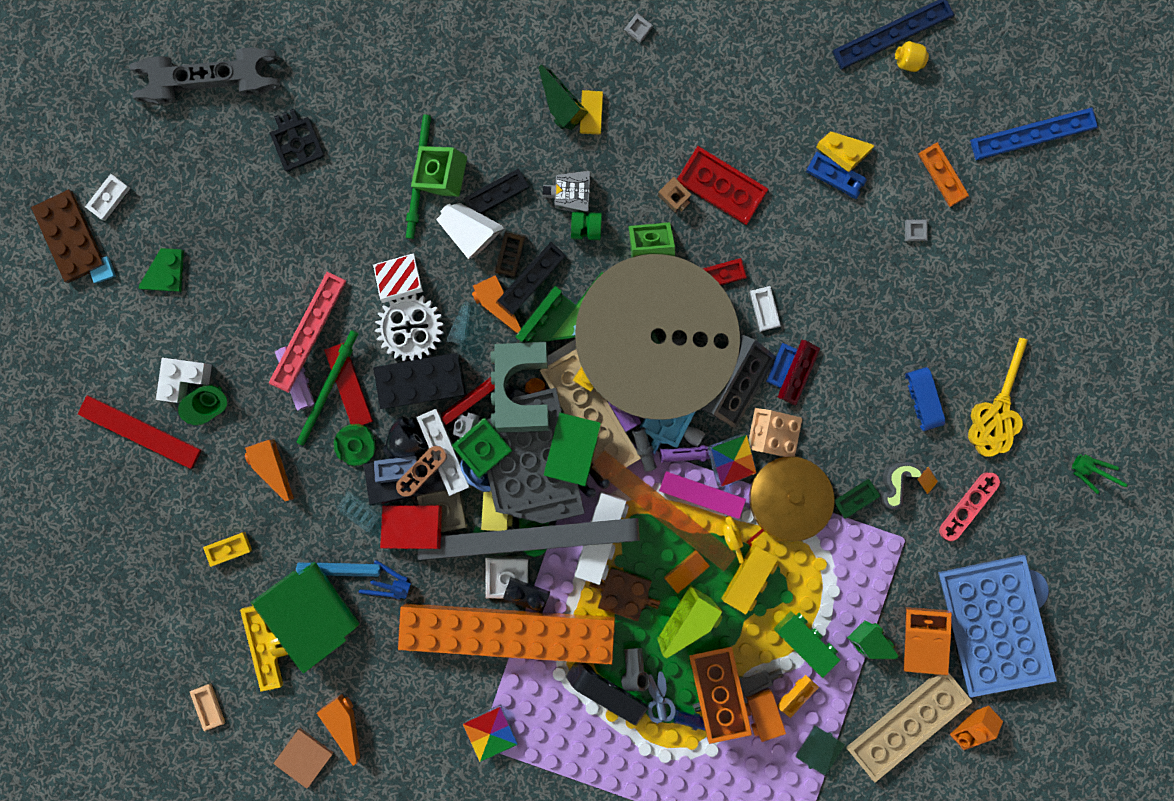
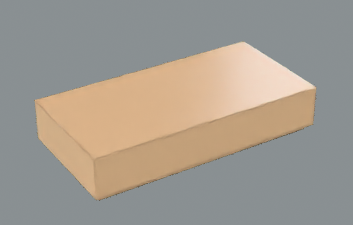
[190,683,225,731]

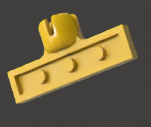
[240,606,288,692]

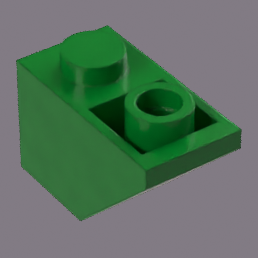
[847,620,898,659]

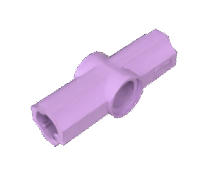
[275,346,315,411]

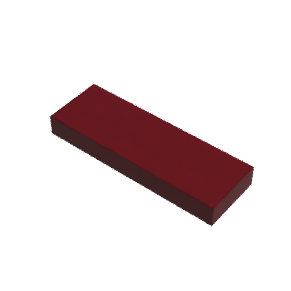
[777,340,820,406]

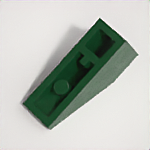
[538,64,588,130]

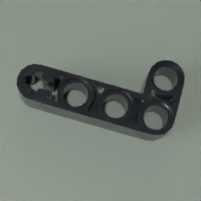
[566,662,649,726]

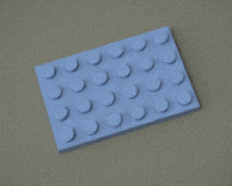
[938,555,1056,697]

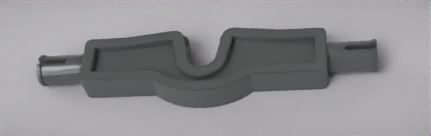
[692,668,784,713]

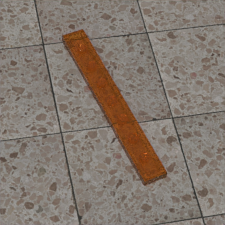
[591,450,736,571]

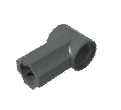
[621,648,650,691]

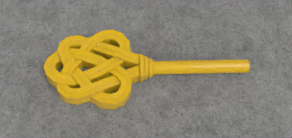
[968,338,1028,456]

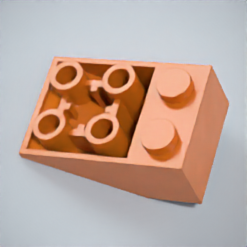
[904,607,952,675]

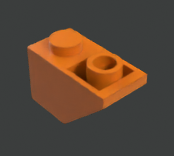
[950,706,1003,750]

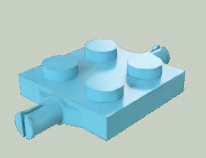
[639,412,695,454]

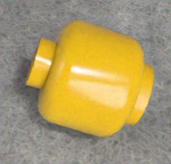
[895,41,929,72]

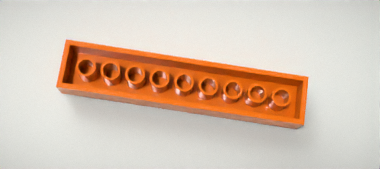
[398,604,615,664]

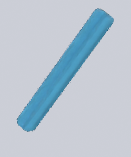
[296,562,381,577]

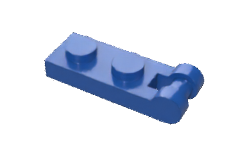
[805,152,867,199]

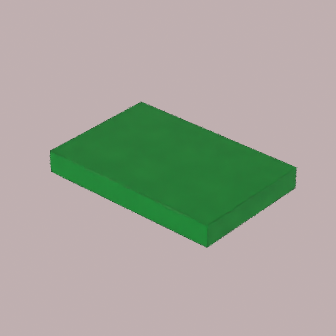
[544,412,602,486]

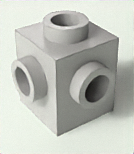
[452,413,481,438]

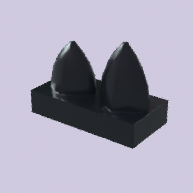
[503,577,550,613]

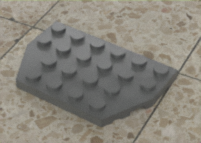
[487,388,585,523]

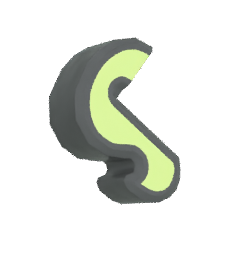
[879,462,924,510]

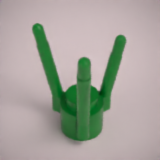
[1072,454,1128,494]

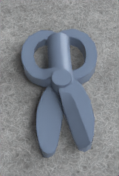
[648,671,676,724]

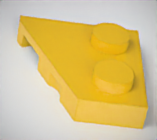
[816,131,874,172]

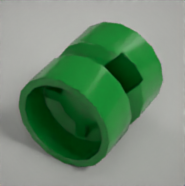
[571,212,602,241]

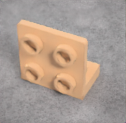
[748,408,802,457]

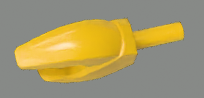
[724,516,744,563]

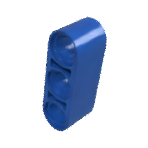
[905,367,945,431]

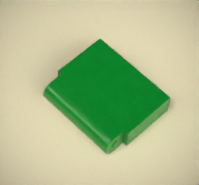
[250,562,360,674]

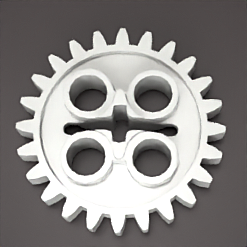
[375,294,444,362]

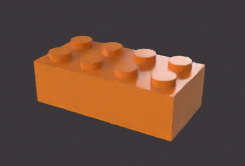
[689,647,752,744]

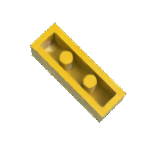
[721,544,778,614]

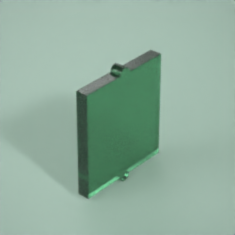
[795,725,845,776]

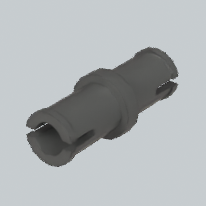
[632,427,657,472]

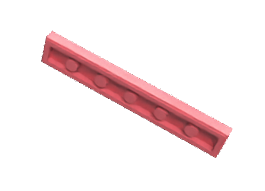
[269,272,346,393]

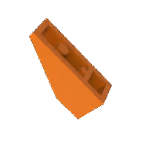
[472,275,521,334]
[245,439,294,501]
[317,694,360,766]

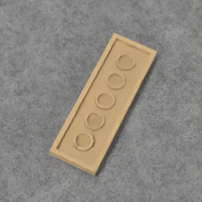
[540,349,641,479]
[846,672,972,783]

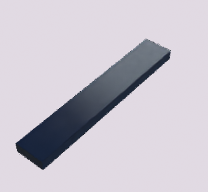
[832,0,954,70]

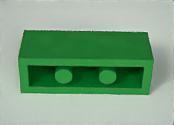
[773,611,840,678]

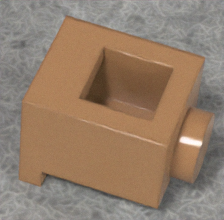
[657,177,691,212]

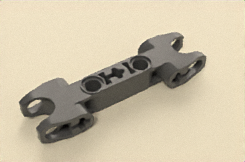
[130,47,281,104]

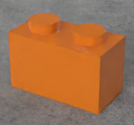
[745,688,786,742]

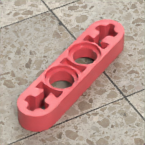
[939,472,1000,541]

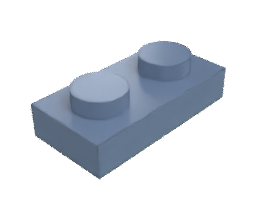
[374,456,419,483]

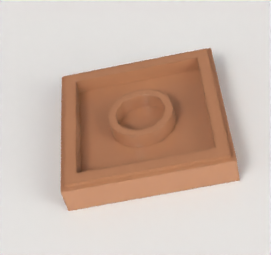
[273,728,334,788]

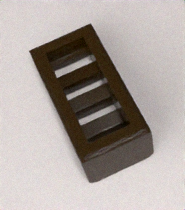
[495,230,526,277]

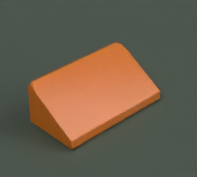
[664,550,710,593]

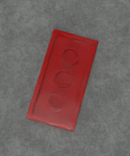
[677,146,769,225]

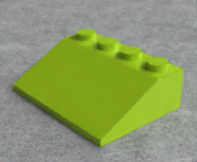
[657,585,722,658]

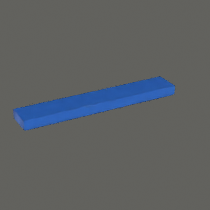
[970,108,1098,160]

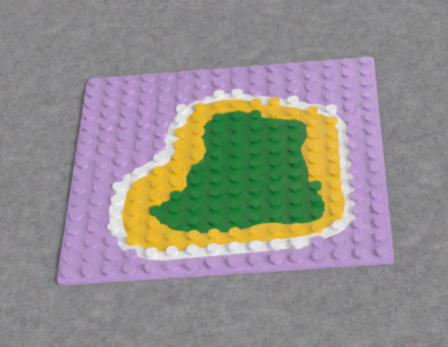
[491,442,905,801]

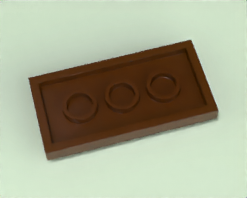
[31,189,104,283]

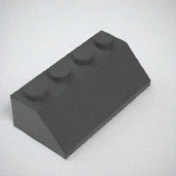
[701,334,776,429]

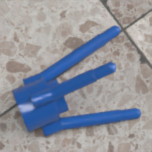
[358,560,411,600]

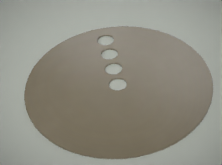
[575,254,740,420]

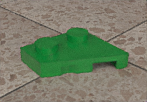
[139,248,184,292]

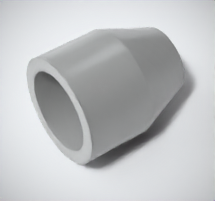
[683,426,706,447]

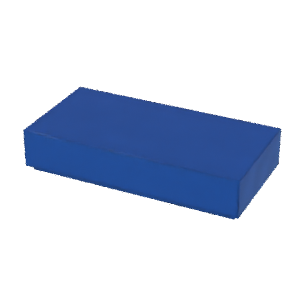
[766,343,797,388]

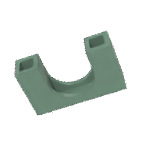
[491,342,549,433]

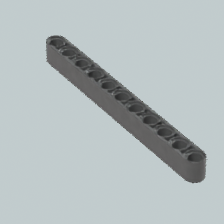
[417,518,640,560]

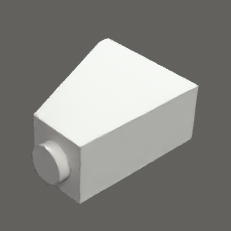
[436,203,504,259]

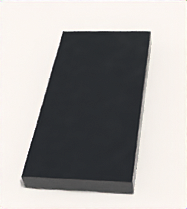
[364,452,447,506]

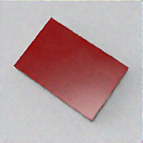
[380,505,442,549]

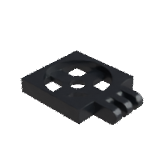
[269,108,325,172]

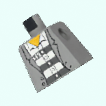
[543,171,590,215]

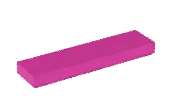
[659,471,746,519]

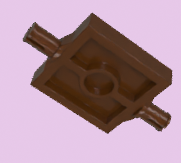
[589,567,660,621]

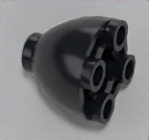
[383,416,428,459]

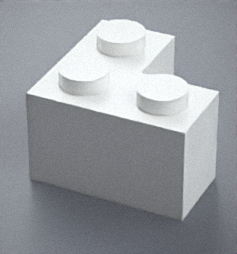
[156,358,212,403]

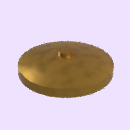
[749,457,834,542]

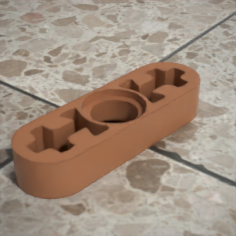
[396,446,447,496]

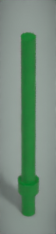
[406,114,431,239]
[297,330,359,446]

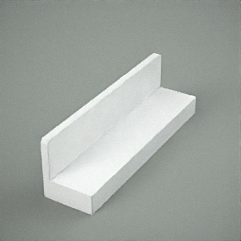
[417,409,471,496]

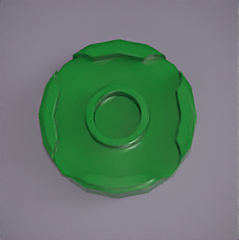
[334,424,377,466]

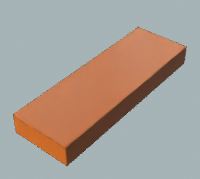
[918,142,969,207]

